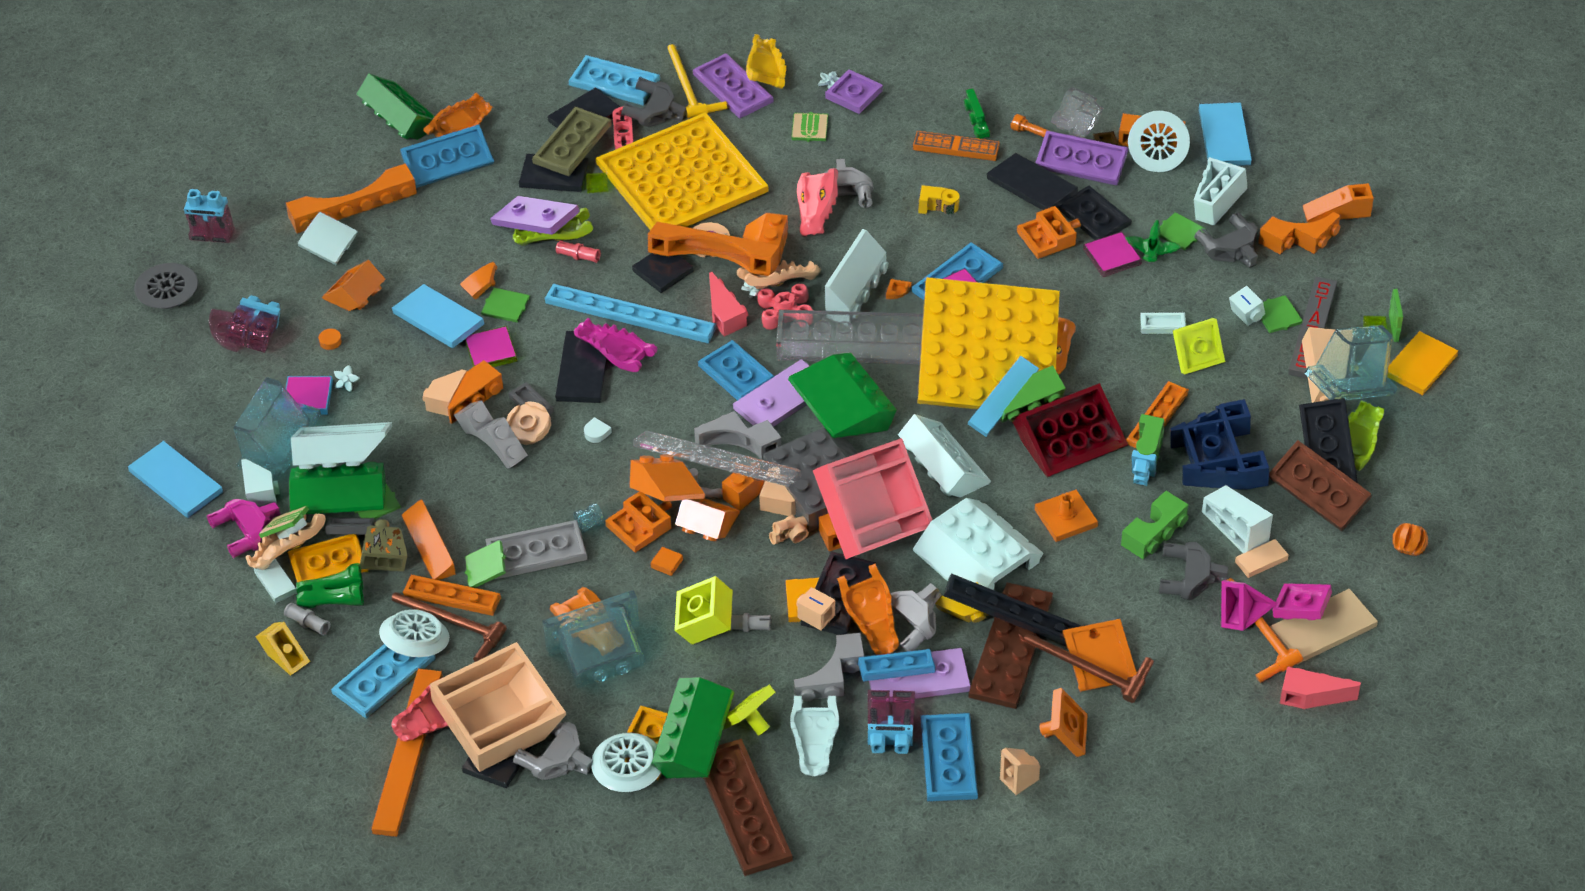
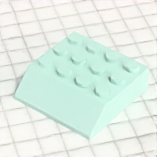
[291,422,392,469]

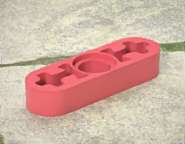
[613,107,633,150]

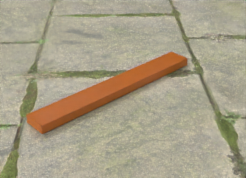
[372,669,443,837]

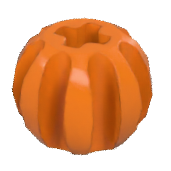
[1392,523,1428,556]

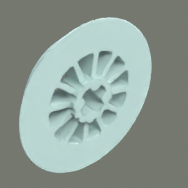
[1128,111,1190,172]
[379,610,449,657]
[591,733,661,792]

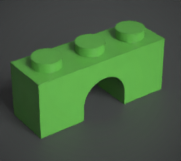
[1121,491,1188,560]

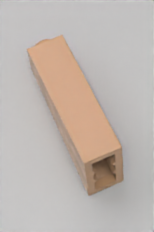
[1302,327,1352,403]

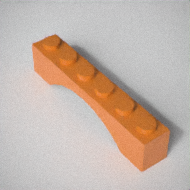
[286,163,417,233]
[648,221,780,276]

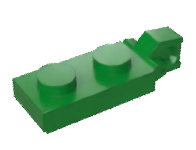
[963,88,990,139]

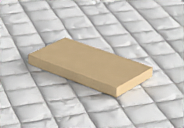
[1270,589,1378,665]

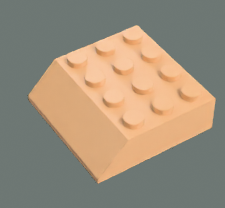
[430,642,566,772]

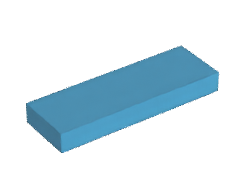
[858,649,935,681]

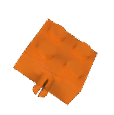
[1017,206,1081,259]
[605,491,672,553]

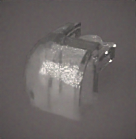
[1050,87,1103,138]

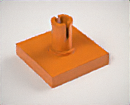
[1034,490,1098,542]
[1040,688,1088,757]

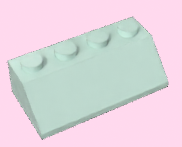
[825,229,888,324]
[898,414,991,498]

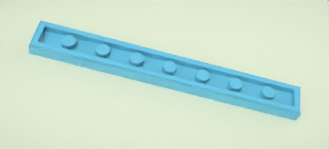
[545,284,716,344]

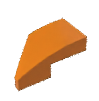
[460,262,497,300]

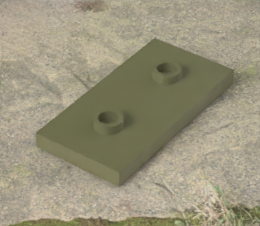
[532,107,612,176]

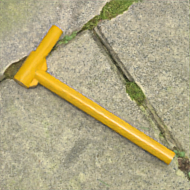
[668,44,727,118]

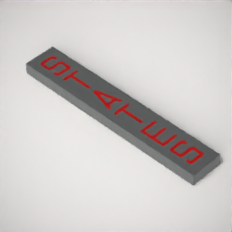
[1288,276,1337,379]

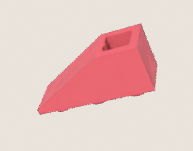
[709,272,748,337]
[1280,667,1361,709]

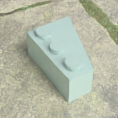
[1194,157,1247,225]
[1202,485,1273,553]

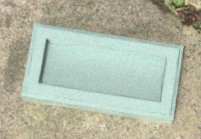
[1140,313,1186,334]
[254,559,297,603]

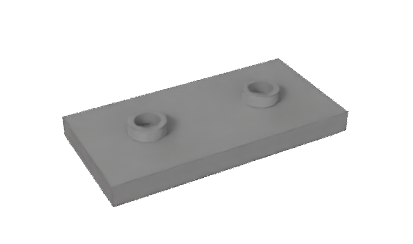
[485,520,587,579]

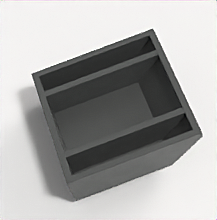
[763,428,858,532]

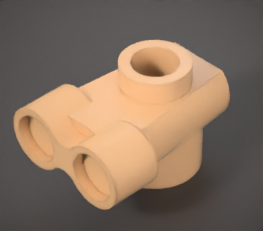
[769,515,809,544]

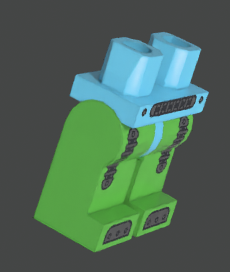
[1132,414,1164,486]

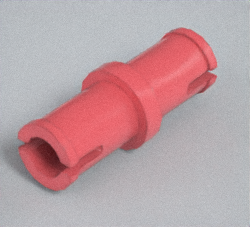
[556,240,601,263]

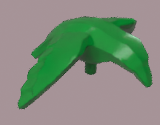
[1125,220,1181,262]

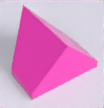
[1221,580,1278,631]

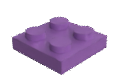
[825,70,883,114]

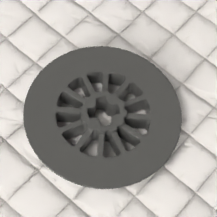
[134,263,198,309]

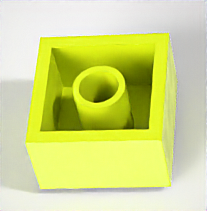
[675,576,733,644]

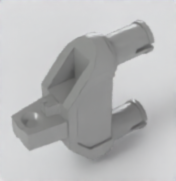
[824,159,874,208]
[891,583,942,652]
[513,722,592,780]

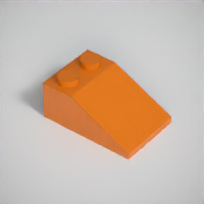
[630,454,705,501]

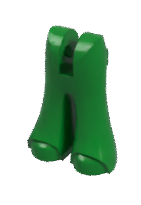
[296,563,364,608]

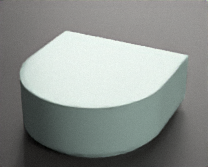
[584,417,612,443]

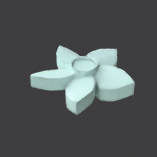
[819,71,839,89]
[741,282,761,298]
[334,365,360,392]

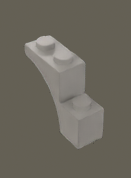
[454,400,528,468]
[694,411,781,460]
[794,633,864,702]

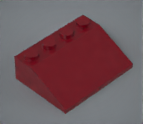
[1013,383,1128,477]

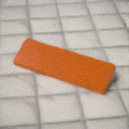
[402,499,456,580]

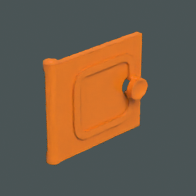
[1063,619,1137,692]

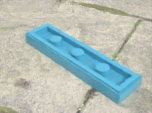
[968,356,1039,437]

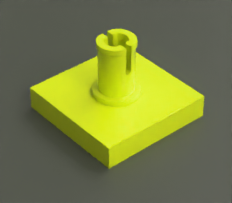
[1172,318,1225,374]
[723,685,775,736]

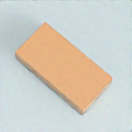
[1235,539,1289,578]

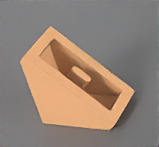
[759,470,796,516]

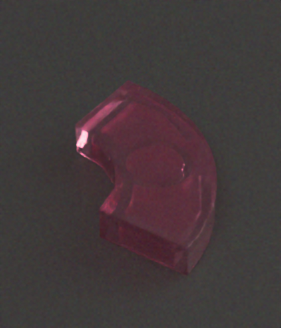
[209,309,245,352]

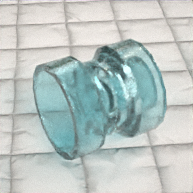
[573,503,605,533]

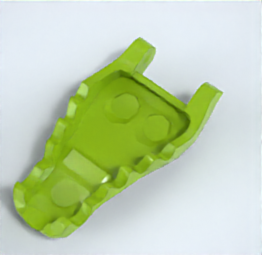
[513,208,593,246]
[1348,401,1384,471]

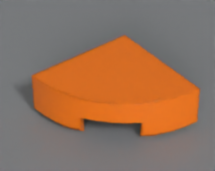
[886,279,912,299]

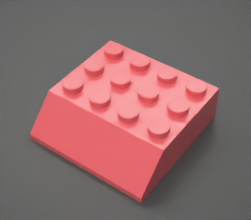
[813,438,932,559]

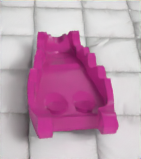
[574,318,658,372]

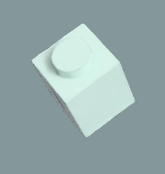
[1229,286,1265,326]

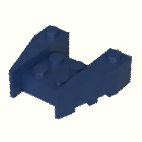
[1170,399,1269,490]

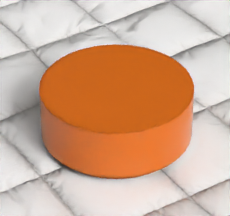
[319,329,342,350]

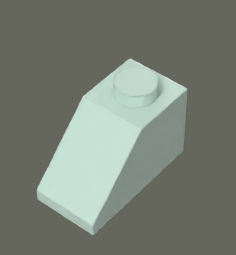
[241,459,280,507]

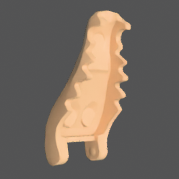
[737,260,821,289]
[246,514,326,570]

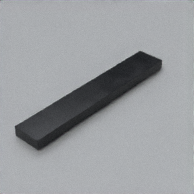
[943,573,1081,646]

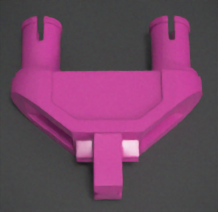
[206,499,281,559]

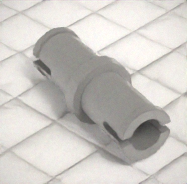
[284,603,330,635]
[731,613,771,632]

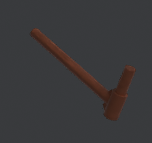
[392,592,507,662]
[1023,632,1154,703]

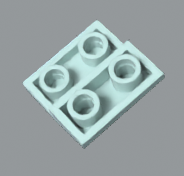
[298,212,358,265]

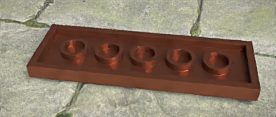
[968,582,1053,709]
[703,738,793,876]

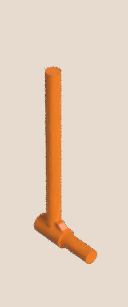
[1227,578,1304,683]

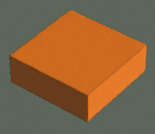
[651,546,683,576]

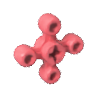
[757,284,813,330]

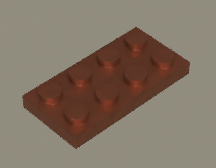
[1269,440,1372,531]

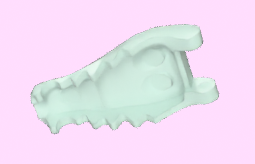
[790,696,839,776]

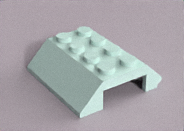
[913,498,1043,590]

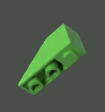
[1001,365,1066,423]

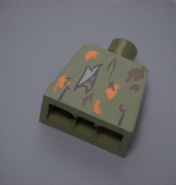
[360,519,407,572]

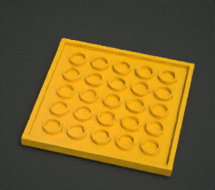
[596,112,769,230]
[917,277,1060,409]

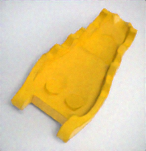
[746,34,786,89]

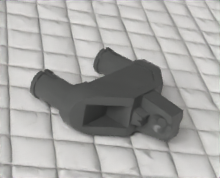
[621,77,686,127]
[1194,212,1258,268]
[1159,541,1228,600]

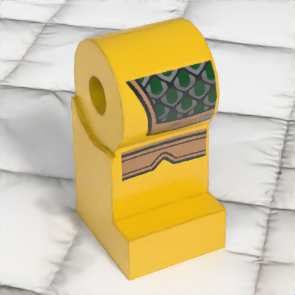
[918,185,960,214]

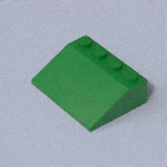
[788,352,897,438]

